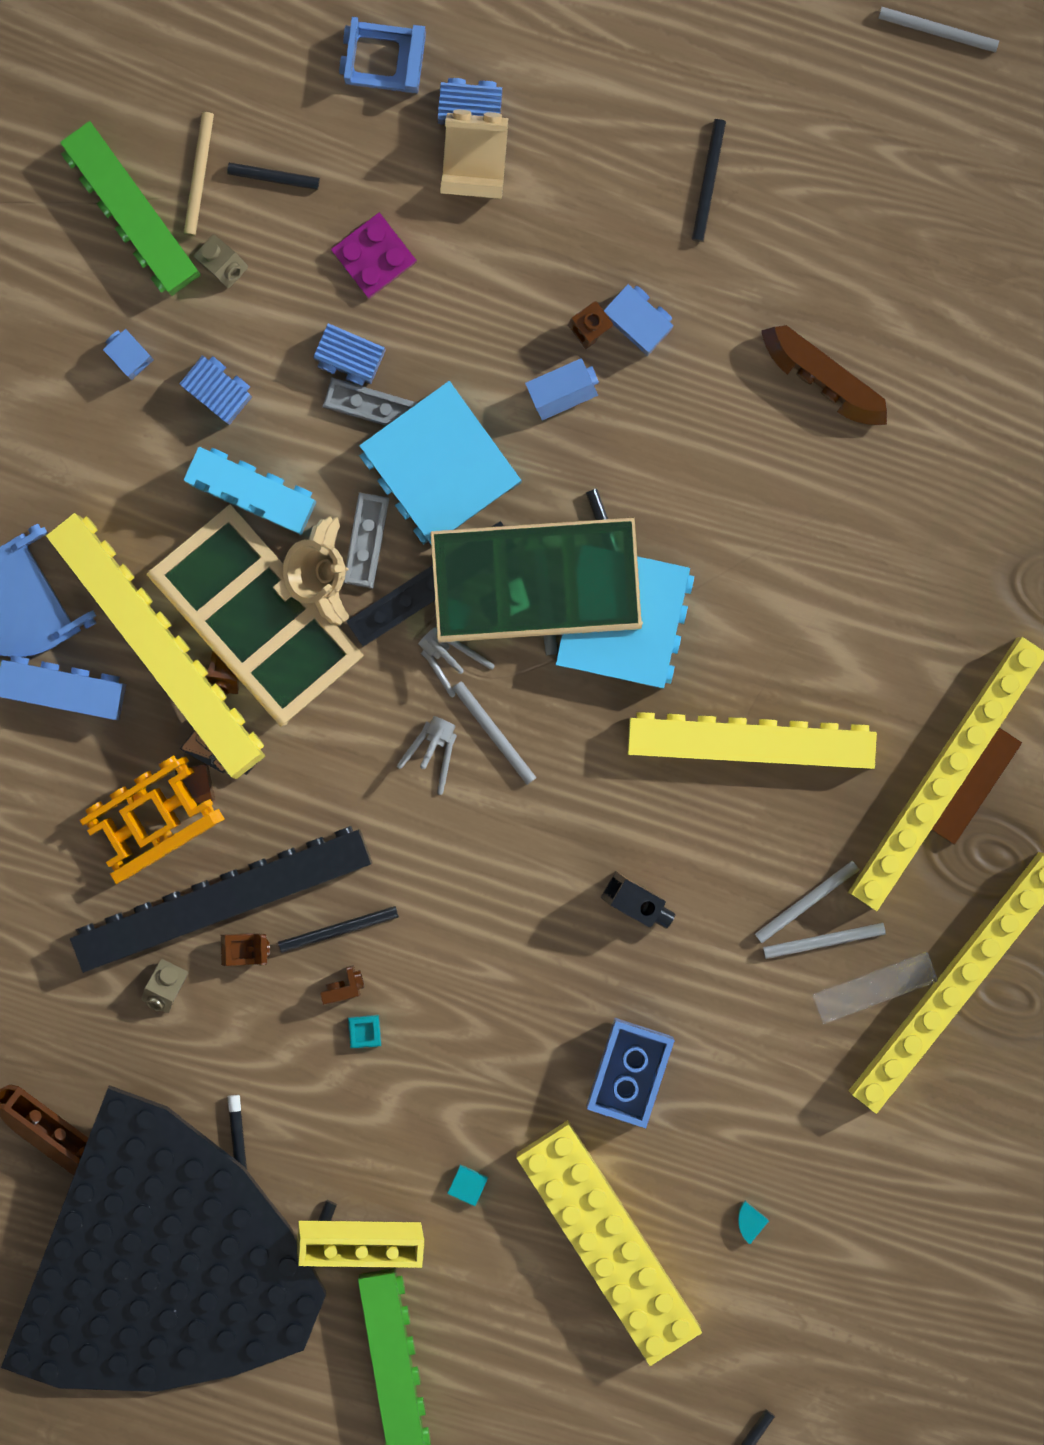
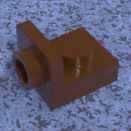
[568,301,613,349]
[207,646,245,695]
[320,965,365,1005]

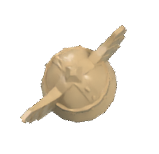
[283,516,349,626]

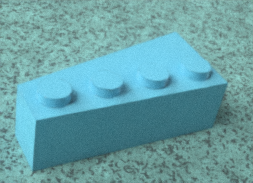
[184,447,316,535]

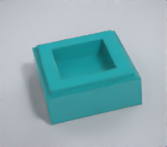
[348,1015,381,1049]
[447,1164,488,1206]

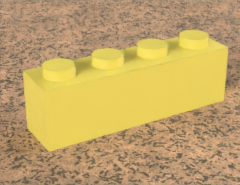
[297,1221,424,1268]

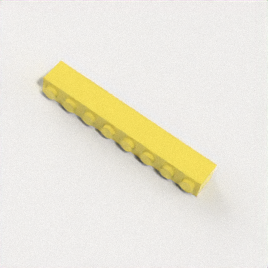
[627,712,877,769]

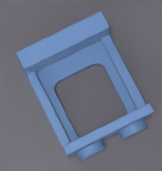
[339,17,426,94]

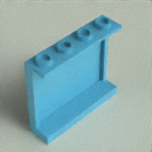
[359,381,522,546]
[556,544,694,689]

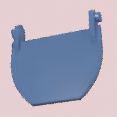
[0,524,97,657]

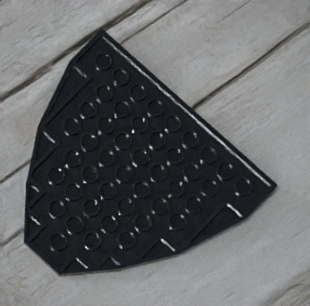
[1,1085,326,1392]

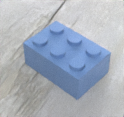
[586,1018,675,1128]

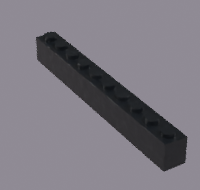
[70,826,373,973]

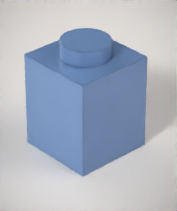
[103,329,154,380]

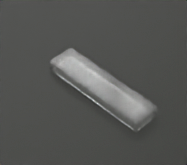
[812,952,938,1024]

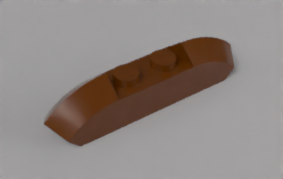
[761,325,887,425]
[0,1084,88,1175]

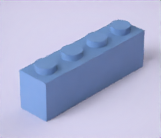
[0,655,127,720]

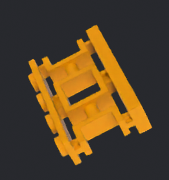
[79,756,225,884]

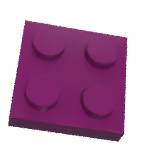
[331,212,417,299]

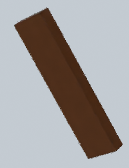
[932,727,1022,845]

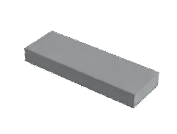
[323,377,418,426]
[343,492,390,589]

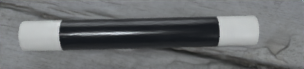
[227,1095,247,1170]

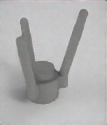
[418,627,495,697]
[397,716,457,795]

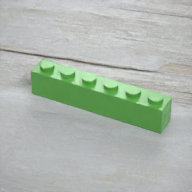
[60,121,201,297]
[358,1268,431,1445]

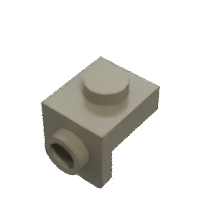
[193,234,248,288]
[142,958,189,1013]

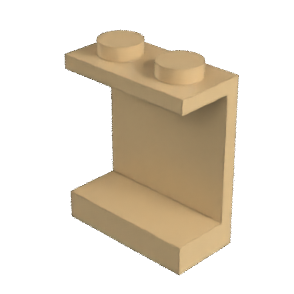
[440,110,509,199]

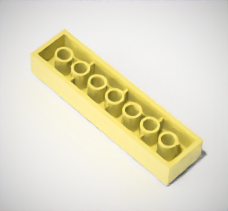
[516,1120,702,1366]

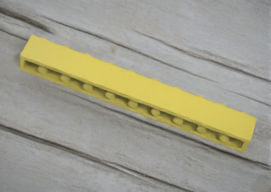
[46,513,265,779]
[848,637,1044,911]
[848,852,1044,1114]

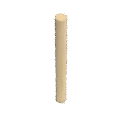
[184,112,214,235]

